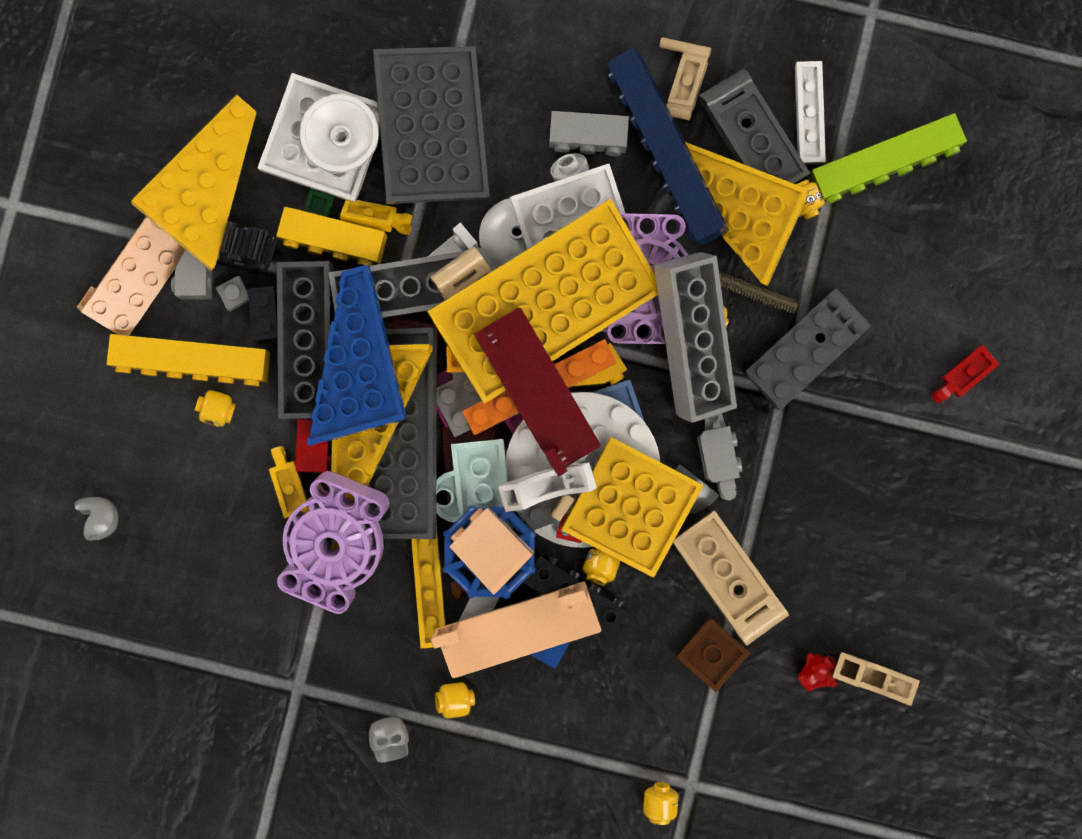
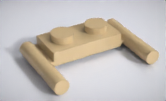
[660,37,711,120]

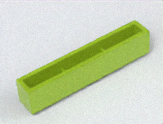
[807,113,967,204]

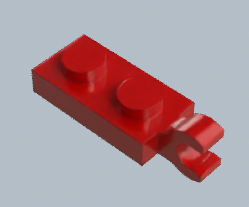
[931,345,1000,404]

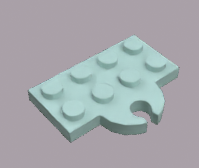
[436,439,513,530]

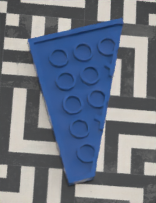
[307,265,407,446]

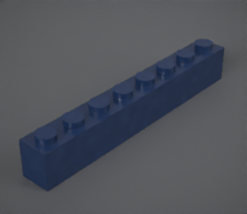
[607,47,730,246]

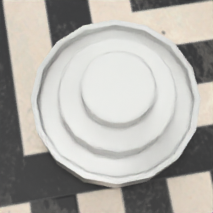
[551,153,589,182]

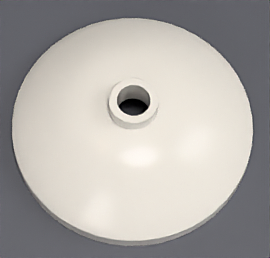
[300,94,379,173]
[479,198,527,268]

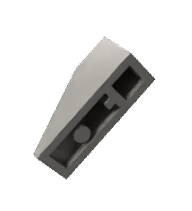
[171,249,212,300]

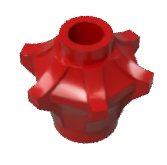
[798,652,838,691]

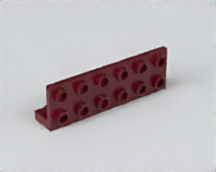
[473,307,601,477]

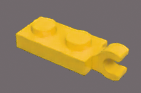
[340,199,413,235]
[269,446,309,519]

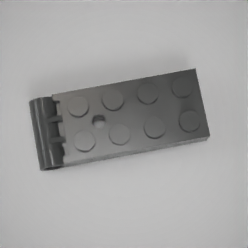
[699,69,810,184]
[743,288,871,410]

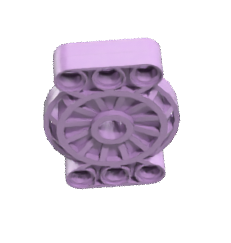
[603,213,688,344]
[277,471,389,614]

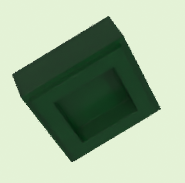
[303,189,336,218]

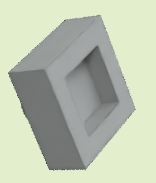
[216,276,249,311]

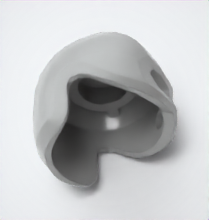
[74,497,119,541]
[369,717,409,763]

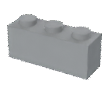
[549,111,629,156]

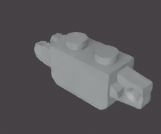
[697,413,742,501]

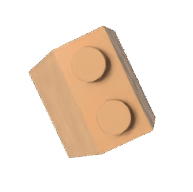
[449,507,534,594]

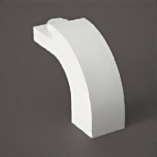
[498,462,597,512]

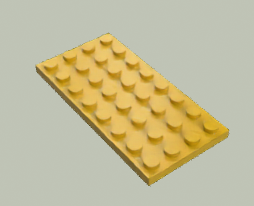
[427,199,658,404]

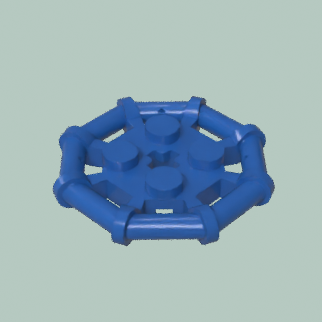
[443,505,537,599]

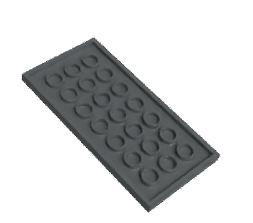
[368,328,437,539]

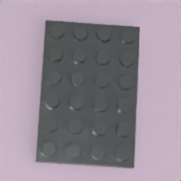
[373,46,489,204]

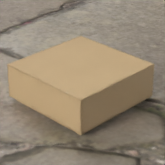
[550,494,575,522]

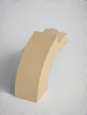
[833,652,920,706]

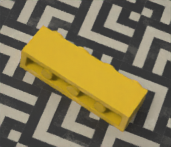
[277,207,387,266]

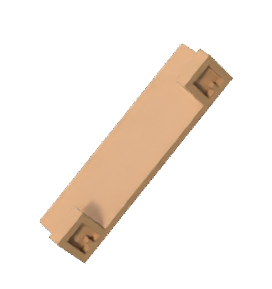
[77,217,185,336]
[431,581,601,678]

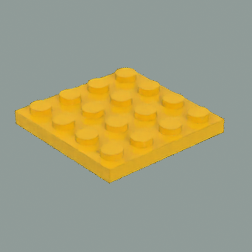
[561,436,704,578]

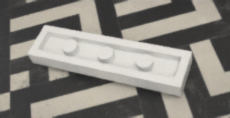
[795,61,826,165]

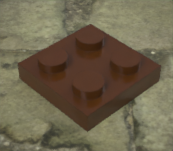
[676,617,750,692]

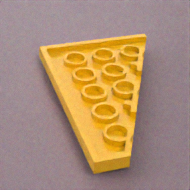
[131,95,256,271]
[685,142,810,286]
[332,344,433,501]

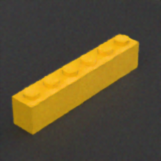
[106,334,271,386]

